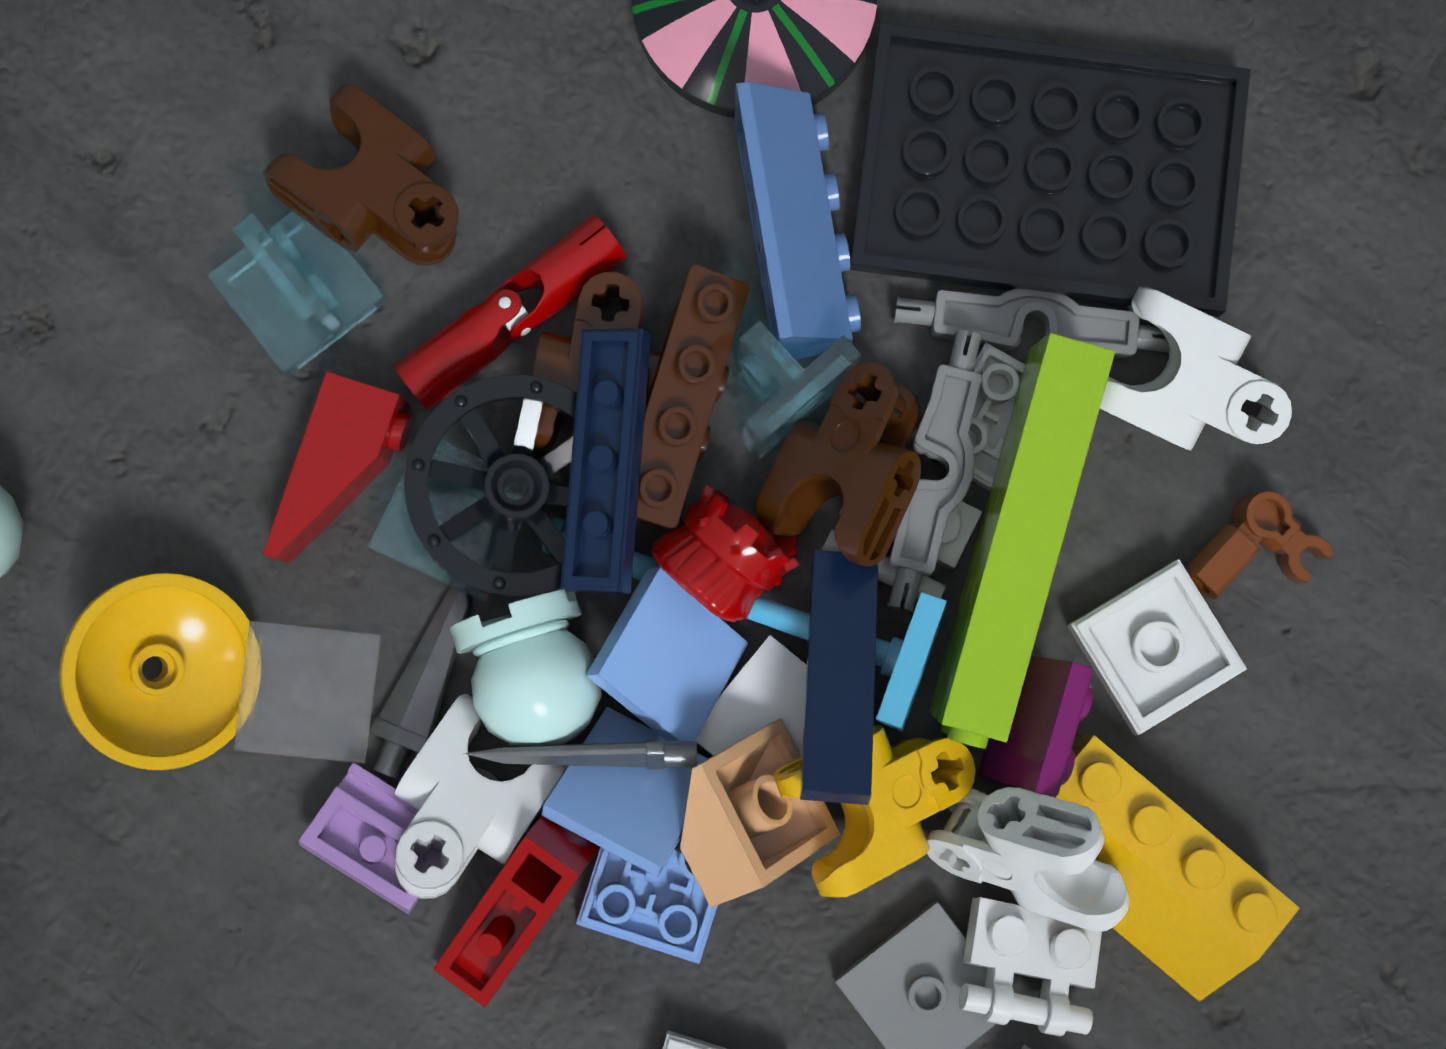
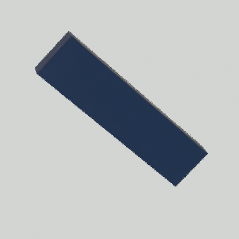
[560,329,651,594]
[800,550,878,805]

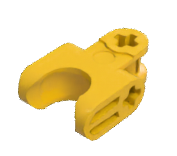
[774,725,976,897]

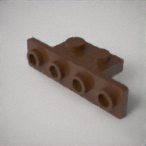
[637,264,749,528]

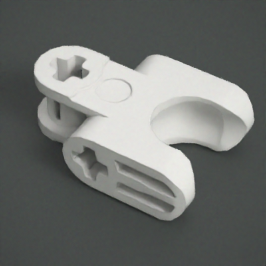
[1100,287,1292,451]
[394,694,568,899]
[927,787,1130,932]

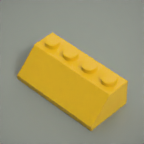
[1056,734,1300,1002]

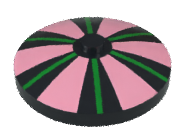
[632,0,877,118]

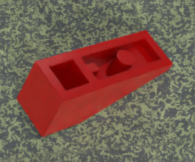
[262,371,413,564]
[433,816,600,1008]

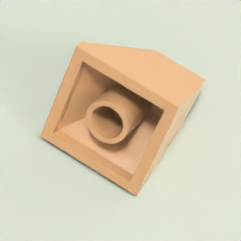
[680,718,841,908]

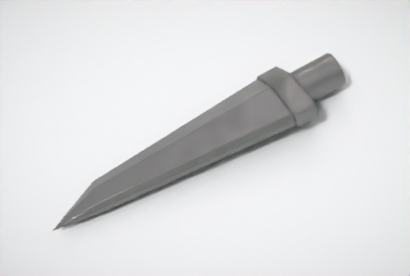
[370,579,470,779]
[463,739,697,769]

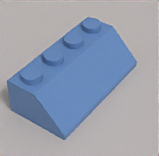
[734,82,861,363]

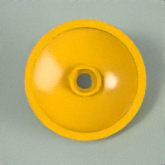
[59,573,262,770]

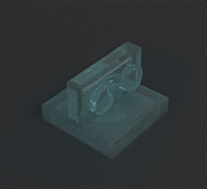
[207,211,388,377]
[737,321,861,460]

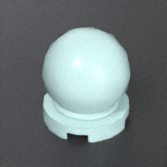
[450,590,602,747]

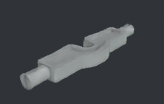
[893,288,1169,360]
[887,329,983,613]

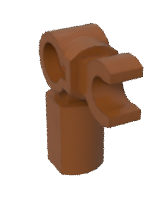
[1185,491,1334,600]

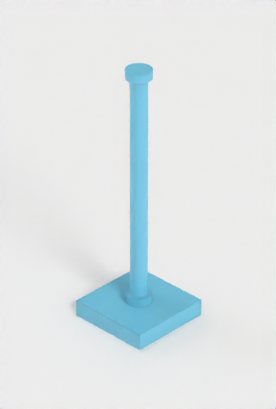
[542,516,947,732]

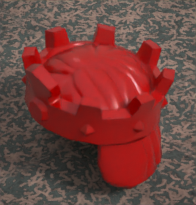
[651,484,799,623]

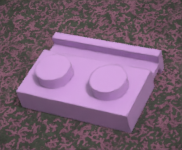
[299,762,441,915]

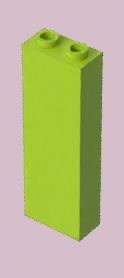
[929,333,1116,749]

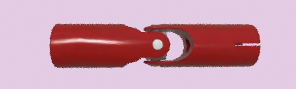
[392,214,627,411]

